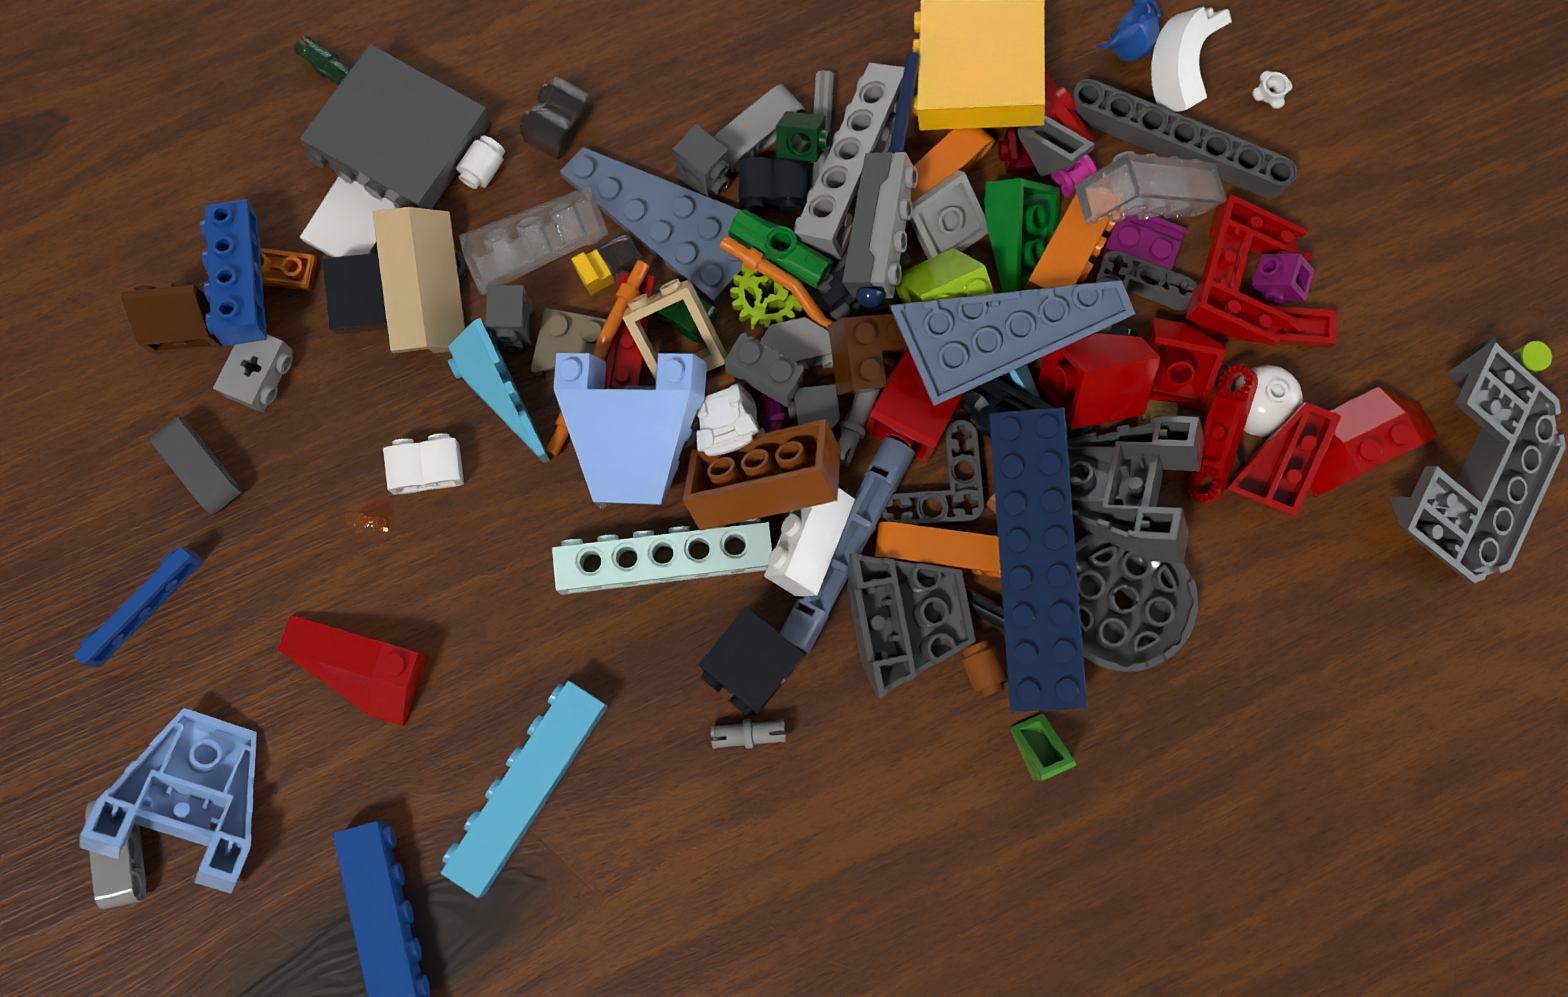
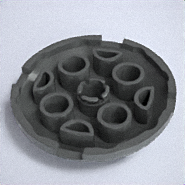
[1075,533,1198,672]

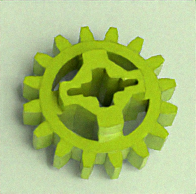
[730,266,804,332]

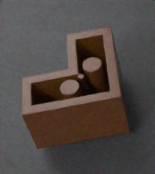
[828,314,908,396]

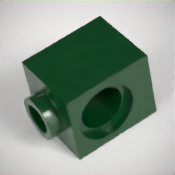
[776,111,831,162]

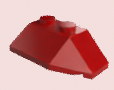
[1309,387,1438,498]

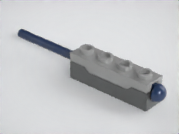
[842,52,920,308]

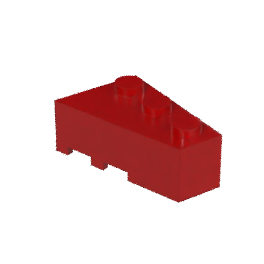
[1225,402,1342,517]

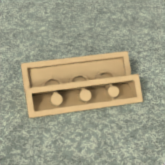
[372,207,466,353]

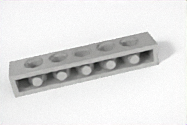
[794,63,904,259]

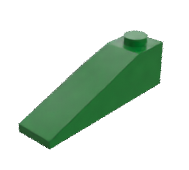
[984,178,1060,292]

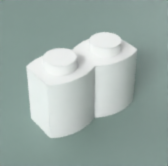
[383,434,464,495]

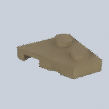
[530,308,608,376]

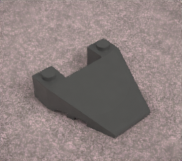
[1067,416,1205,563]

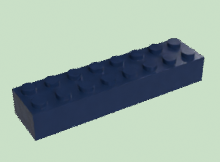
[989,408,1087,712]

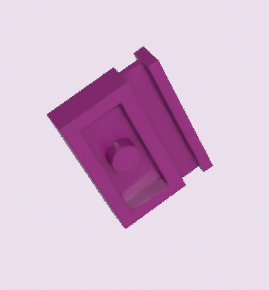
[1103,204,1187,270]

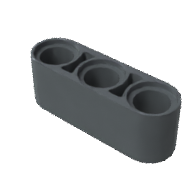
[149,415,242,515]

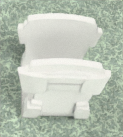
[696,383,765,456]

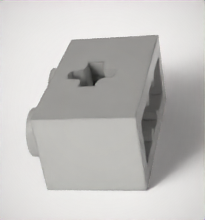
[213,334,294,413]

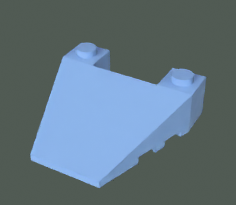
[554,353,707,505]
[79,708,257,894]

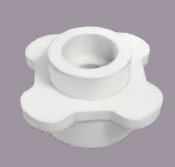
[1253,71,1292,109]

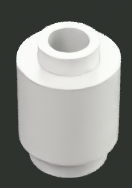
[456,135,505,189]

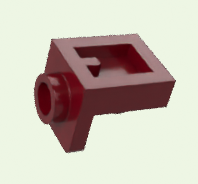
[998,128,1037,173]

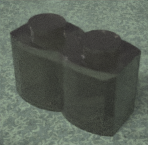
[520,76,594,160]

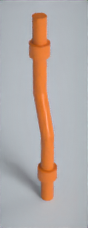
[719,235,897,372]
[545,260,650,457]

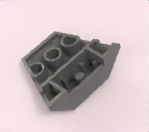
[847,553,976,699]

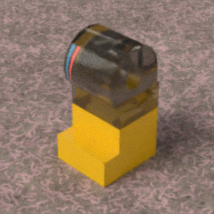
[571,234,644,295]

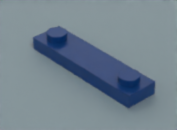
[73,547,204,668]

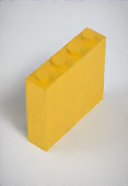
[911,0,1045,130]

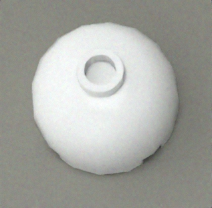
[1232,364,1303,437]

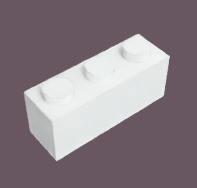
[764,488,855,596]

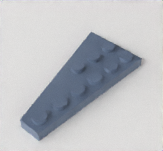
[560,147,780,305]
[889,280,1135,406]

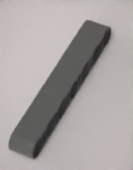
[1071,79,1297,199]

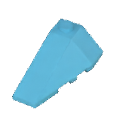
[448,318,551,463]

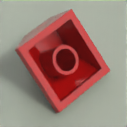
[1145,317,1227,411]

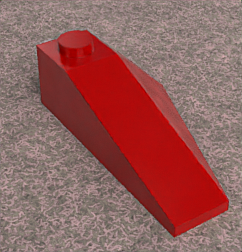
[278,615,428,726]

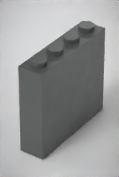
[300,44,491,209]

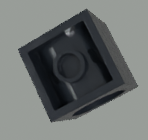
[698,607,804,716]

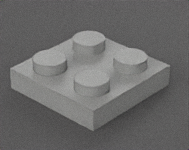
[909,170,988,259]

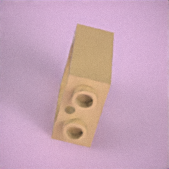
[622,279,727,381]

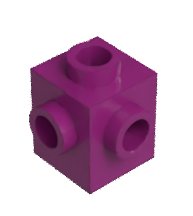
[1252,251,1315,304]

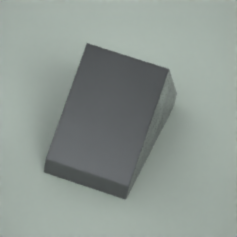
[1018,115,1094,177]

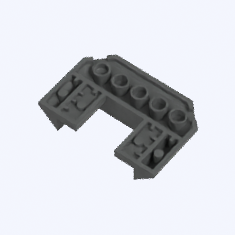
[1388,342,1566,583]

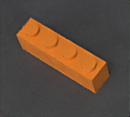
[1024,179,1121,290]

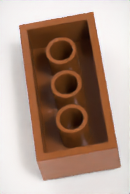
[683,419,841,531]

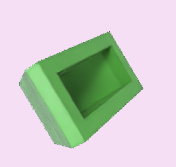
[1010,713,1076,781]

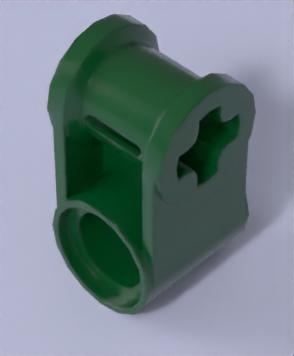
[650,284,719,343]

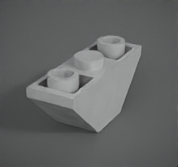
[759,317,833,373]

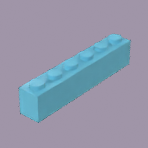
[441,681,609,898]

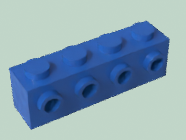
[200,199,267,346]

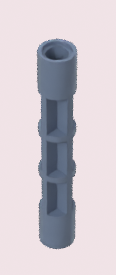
[780,437,916,654]

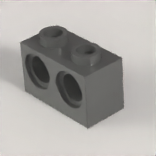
[485,285,535,352]

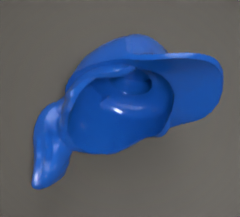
[1098,0,1161,61]

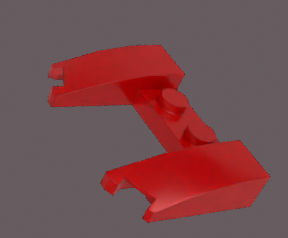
[1186,194,1313,346]

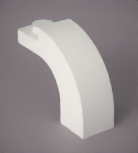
[1151,7,1232,112]

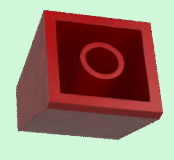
[1037,333,1161,430]
[865,351,963,464]

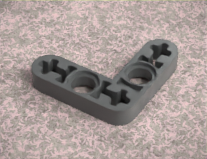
[1093,251,1197,334]
[881,420,984,526]

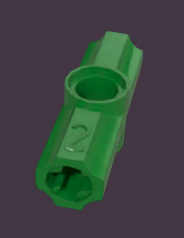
[728,209,833,289]

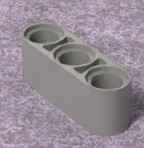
[713,84,806,172]
[85,799,146,909]

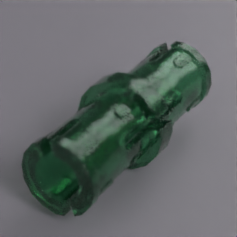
[294,35,350,86]

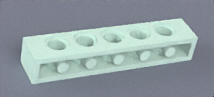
[552,518,772,595]

